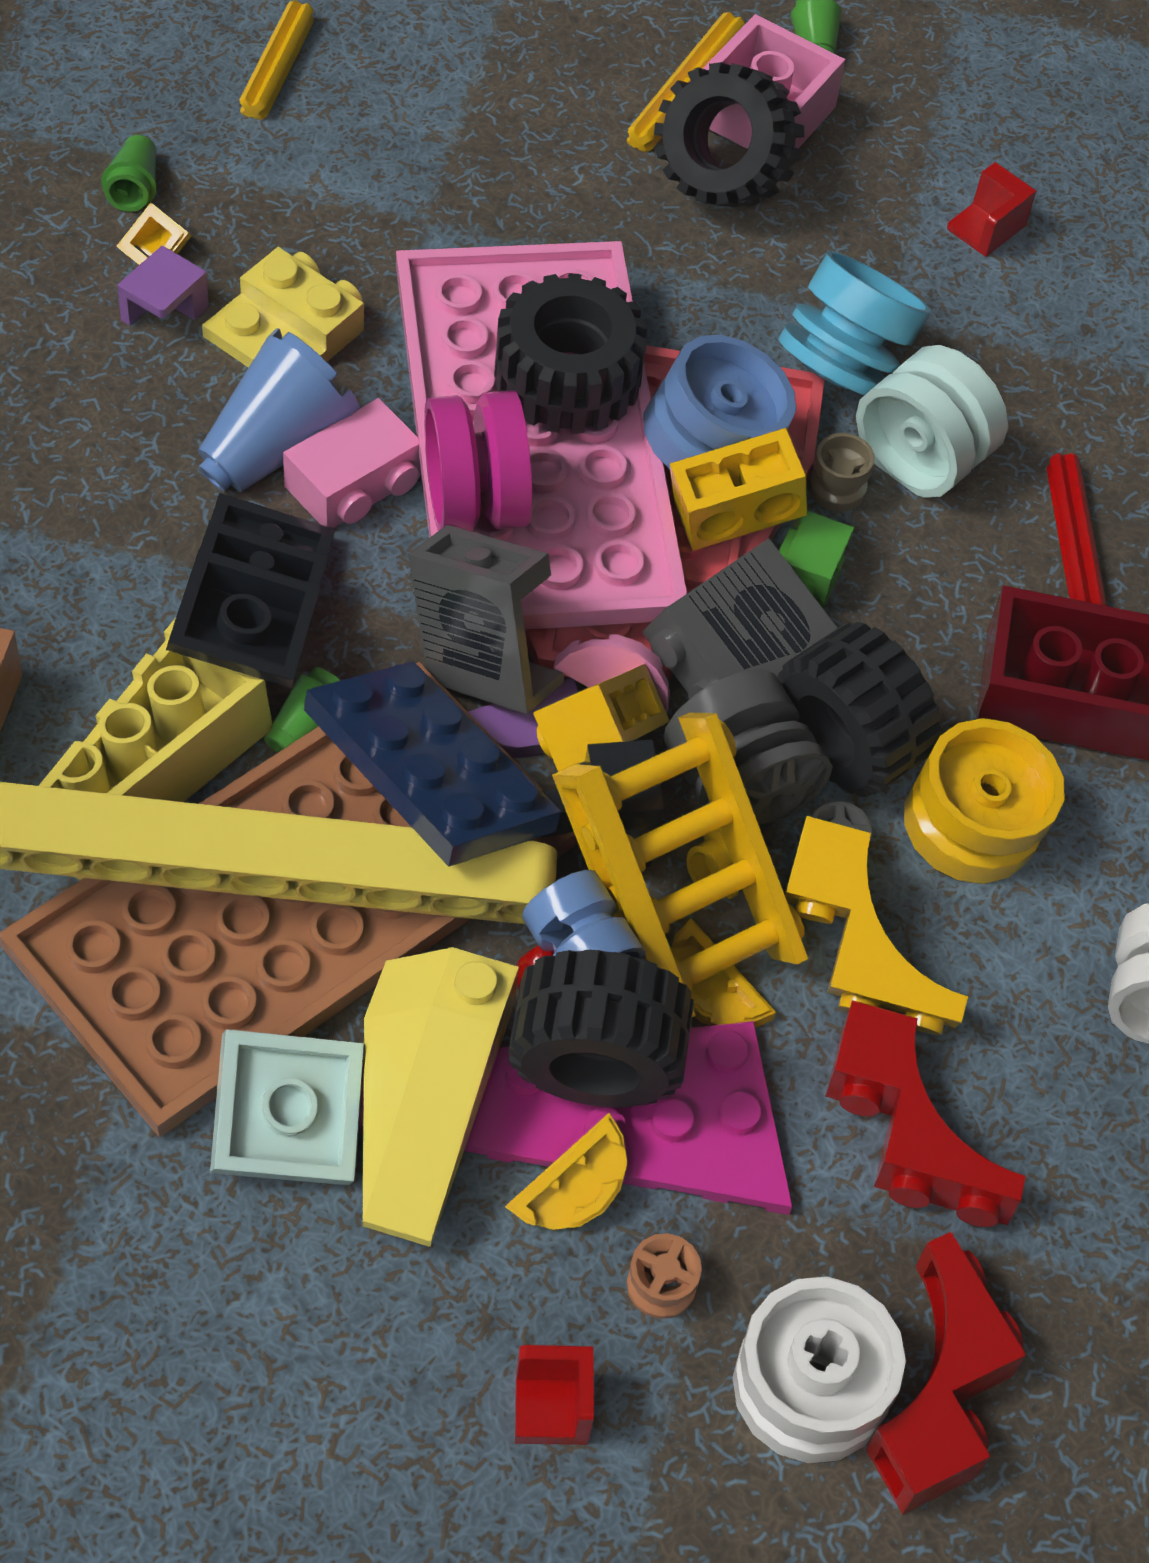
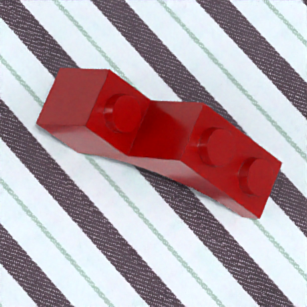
[825,1000,1026,1227]
[866,1231,1026,1515]

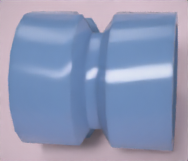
[522,870,646,959]

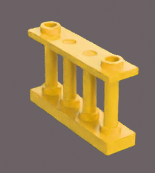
[552,712,808,1017]

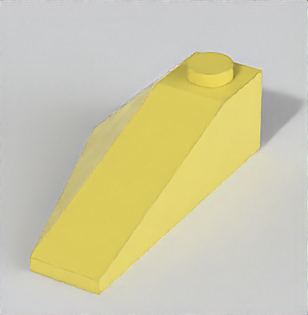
[363,947,519,1247]

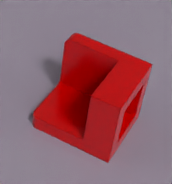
[947,162,1037,257]
[515,1345,594,1445]

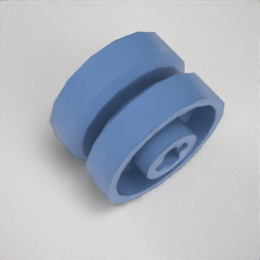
[643,335,796,469]

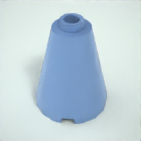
[198,328,360,492]

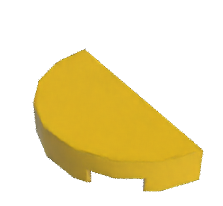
[671,919,776,1028]
[505,1112,628,1230]

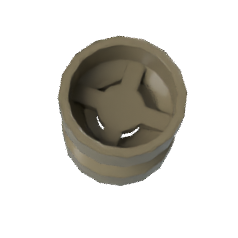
[808,433,875,512]

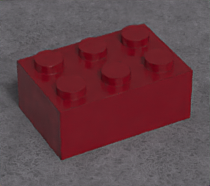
[975,585,1149,761]

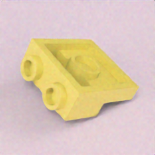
[202,247,364,367]

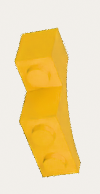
[785,816,968,1035]

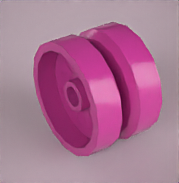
[424,390,532,532]

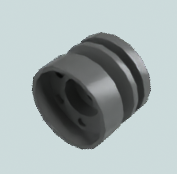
[663,669,833,828]

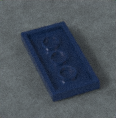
[304,661,561,867]

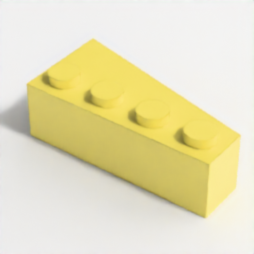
[39,618,272,881]

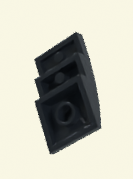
[166,493,336,688]

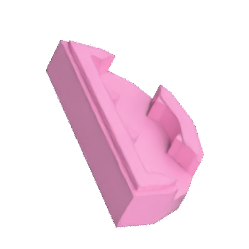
[554,634,670,727]

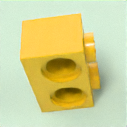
[670,428,807,551]
[533,664,670,772]

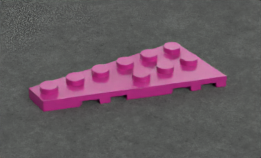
[358,1021,792,1215]

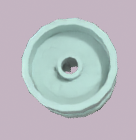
[856,345,1008,498]

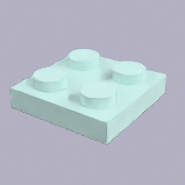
[210,1029,364,1185]

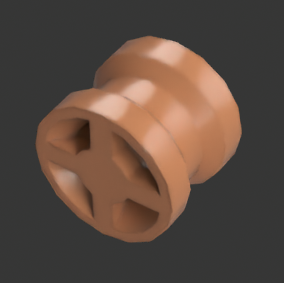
[626,1233,702,1319]

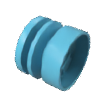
[778,251,931,395]

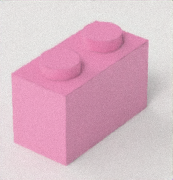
[283,398,421,528]

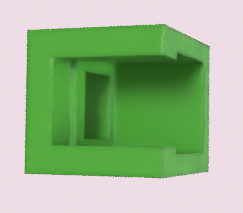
[779,510,854,609]

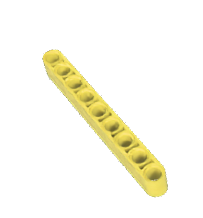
[0,782,557,924]

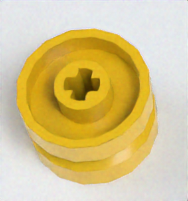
[904,718,1065,884]

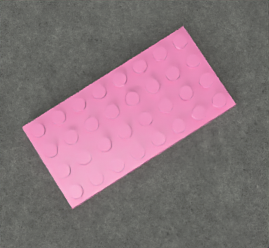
[396,241,687,630]

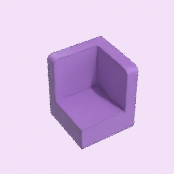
[117,245,209,325]

